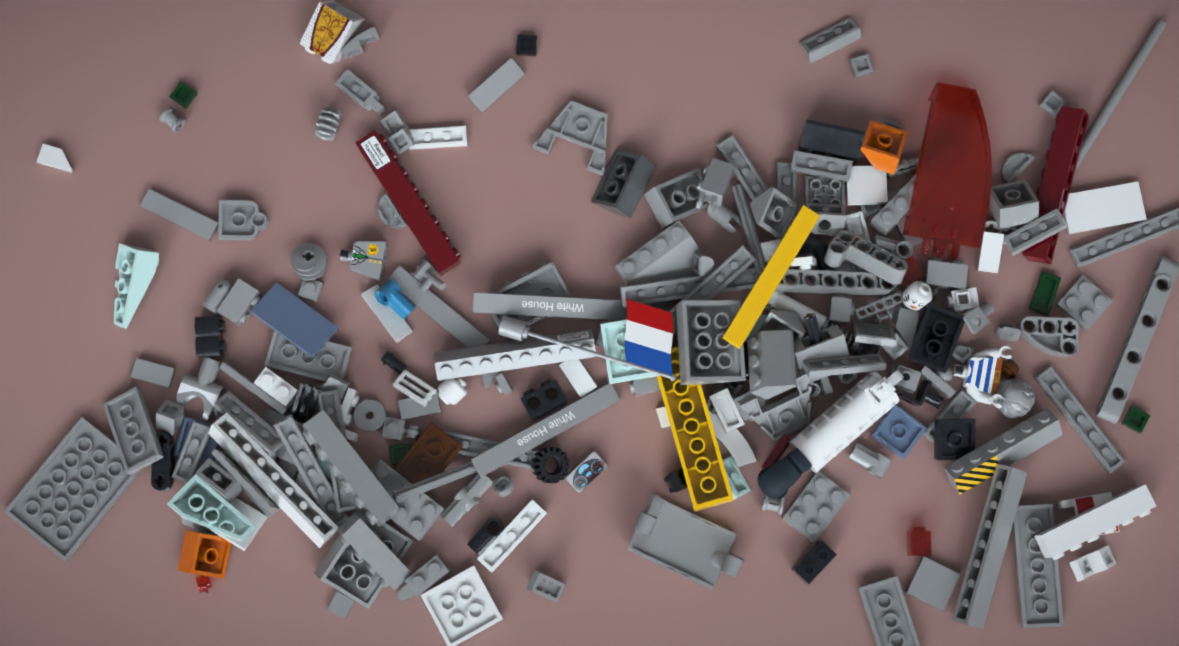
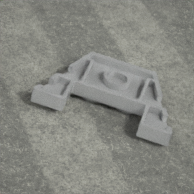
[532,100,608,176]
[737,370,812,441]

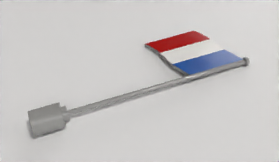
[498,299,676,381]

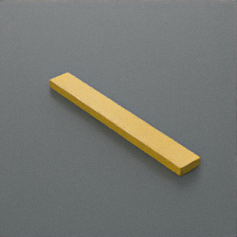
[722,205,820,349]

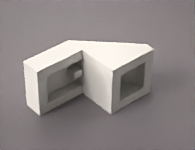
[1070,545,1117,581]

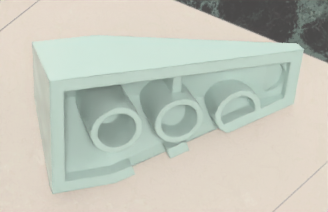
[114,243,159,329]
[167,474,256,542]

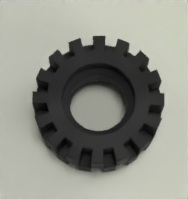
[531,447,570,483]

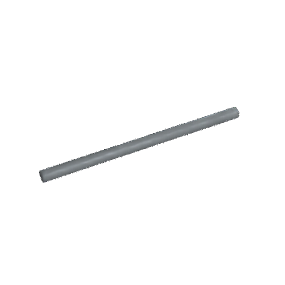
[1076,20,1166,169]

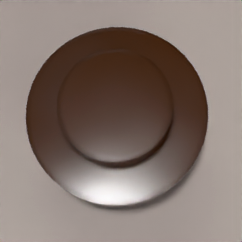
[1001,359,1019,378]

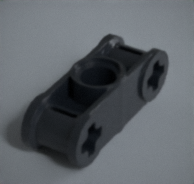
[151,432,175,492]

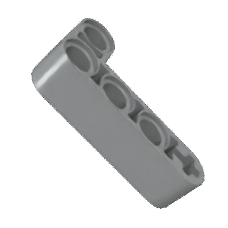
[824,230,908,285]

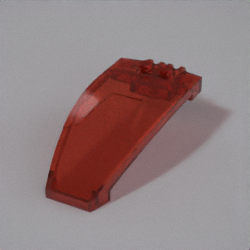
[903,82,992,260]

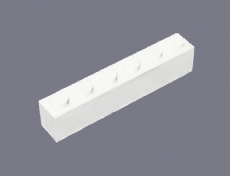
[1034,484,1156,560]

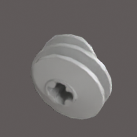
[291,243,327,281]

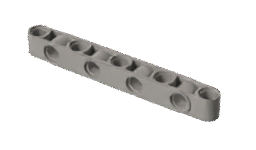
[1096,255,1179,424]

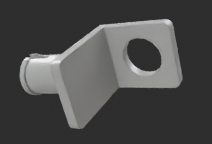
[962,302,994,334]

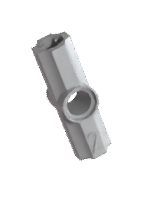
[440,474,494,527]

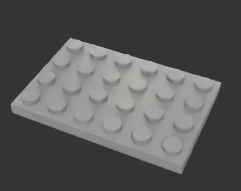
[4,417,144,562]

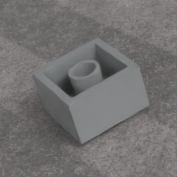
[987,179,1039,229]

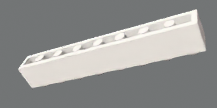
[208,412,339,548]

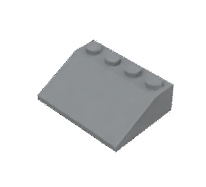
[615,220,702,309]
[676,300,746,385]
[314,508,413,609]

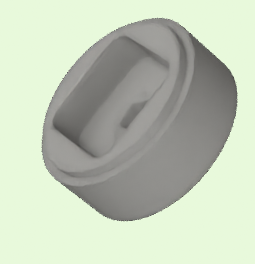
[493,476,514,497]

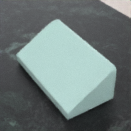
[723,456,751,499]

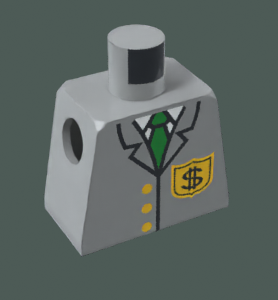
[340,241,388,282]

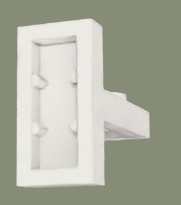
[341,387,360,442]

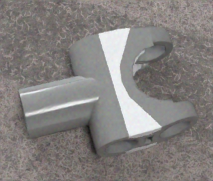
[175,357,225,421]

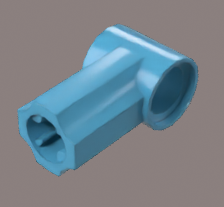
[375,280,415,320]

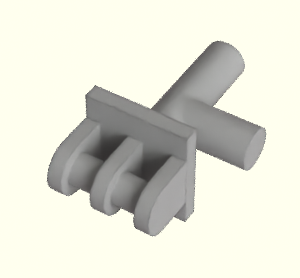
[410,259,446,293]

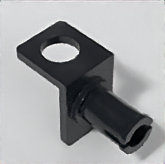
[897,380,944,409]

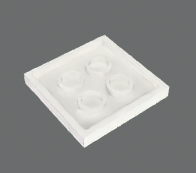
[421,566,503,646]

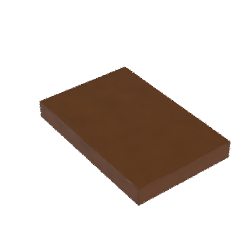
[394,422,463,494]

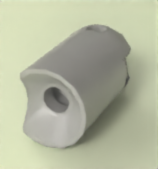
[707,203,742,233]
[203,279,233,315]

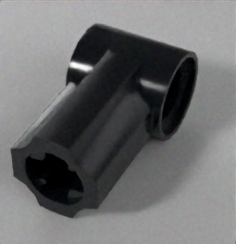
[467,518,504,556]

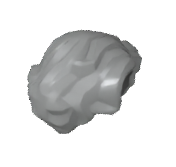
[996,379,1035,419]

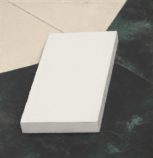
[1064,182,1147,234]

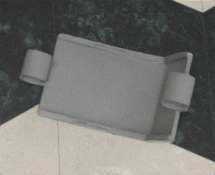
[628,494,745,589]

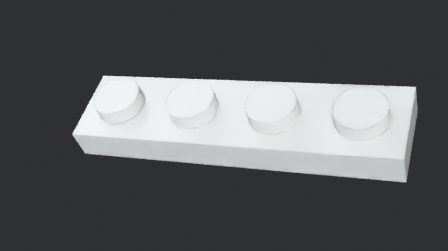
[477,500,547,573]

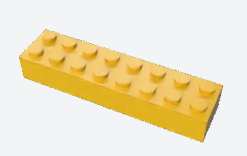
[657,347,734,511]

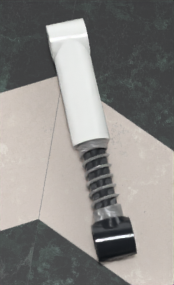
[764,292,881,356]

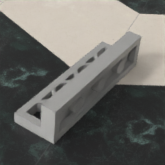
[214,391,284,461]

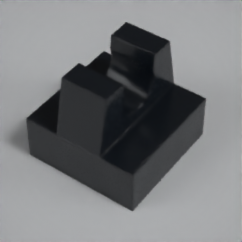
[664,468,688,493]

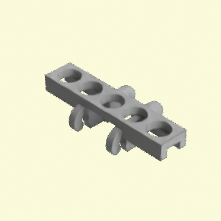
[854,291,903,325]

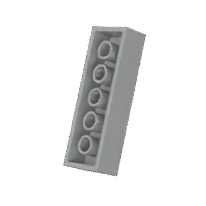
[303,410,398,528]

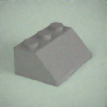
[747,330,797,399]

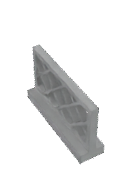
[211,449,281,518]

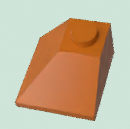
[860,120,908,175]

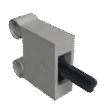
[794,313,857,399]

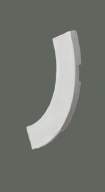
[656,407,756,467]

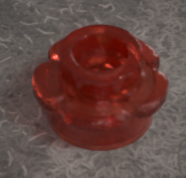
[196,575,212,593]

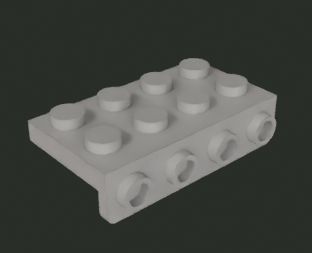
[488,261,572,340]

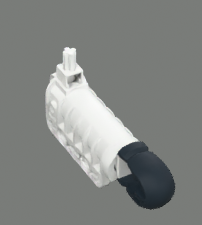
[758,369,904,499]

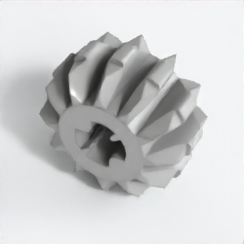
[315,107,342,141]

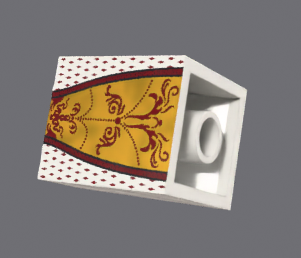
[300,0,365,64]

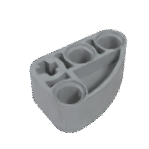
[1016,316,1079,358]

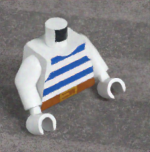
[953,346,1012,408]

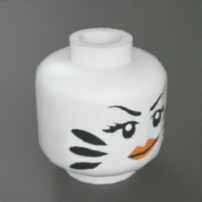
[902,281,932,311]

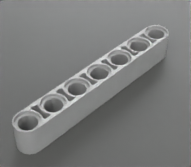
[775,269,896,296]

